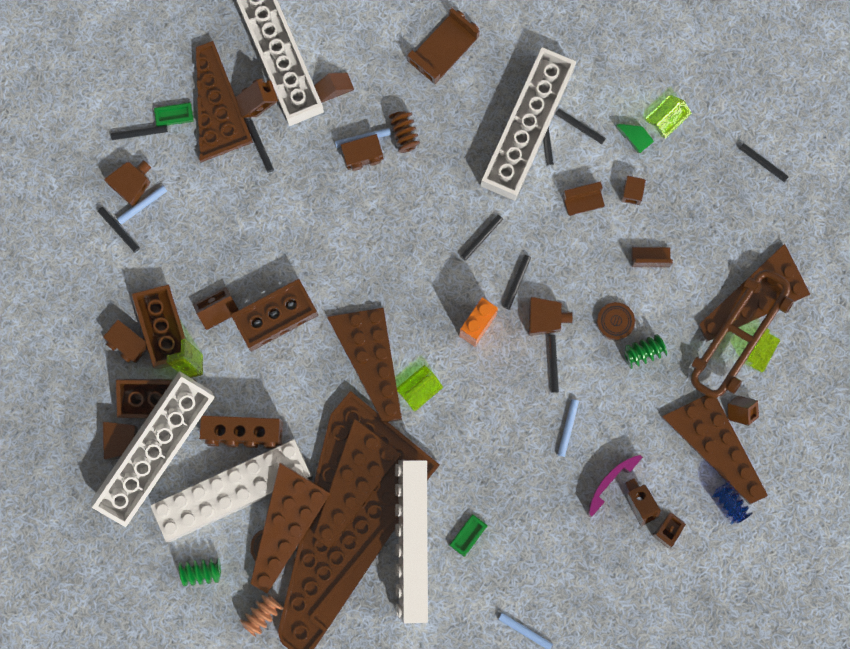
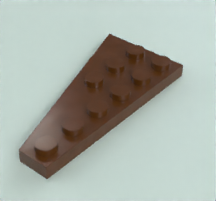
[196,41,253,163]
[698,244,810,342]
[327,308,402,423]
[661,395,768,505]
[313,419,401,549]
[250,462,330,593]

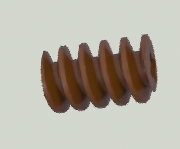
[389,111,420,153]

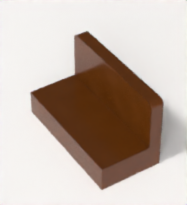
[563,181,605,216]
[631,247,673,267]
[192,287,239,330]

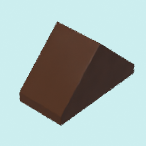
[314,73,354,103]
[652,512,686,548]

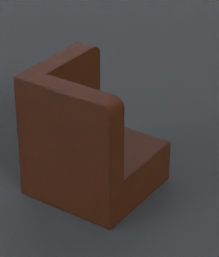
[621,176,646,205]
[728,396,759,426]

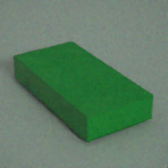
[154,102,194,126]
[449,514,488,557]

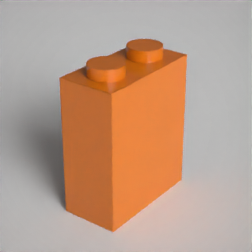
[459,297,498,347]

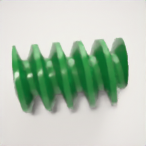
[624,334,667,369]
[178,558,221,587]

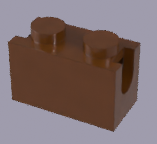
[236,79,278,118]
[341,134,384,171]
[103,320,148,363]

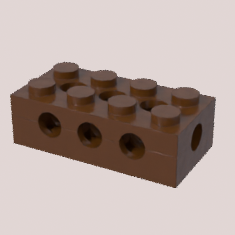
[231,279,319,352]
[199,416,283,449]

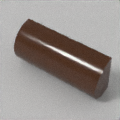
[131,284,191,369]
[116,379,197,418]

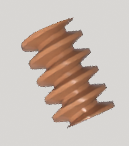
[239,594,283,637]

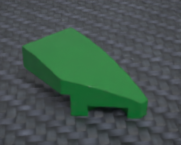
[615,124,654,153]

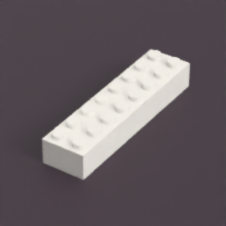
[236,0,324,126]
[481,47,576,201]
[91,371,214,527]
[150,439,312,542]
[395,460,428,623]

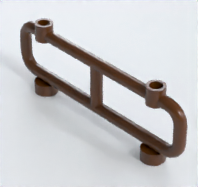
[691,270,794,398]

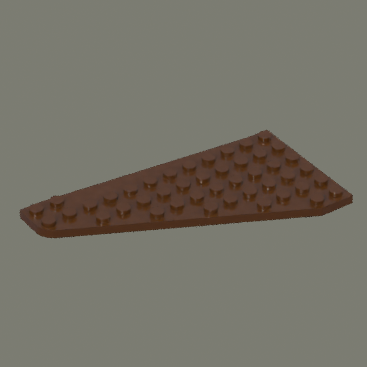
[278,391,440,649]

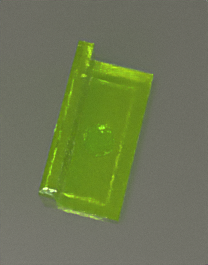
[645,95,692,139]
[745,328,780,373]
[167,339,203,378]
[397,365,443,411]

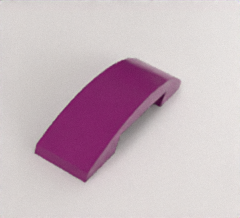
[587,455,643,517]

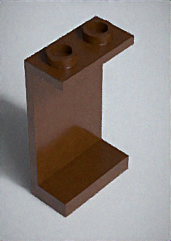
[407,8,480,84]

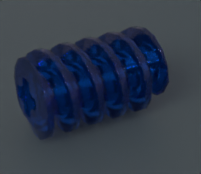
[711,481,753,525]

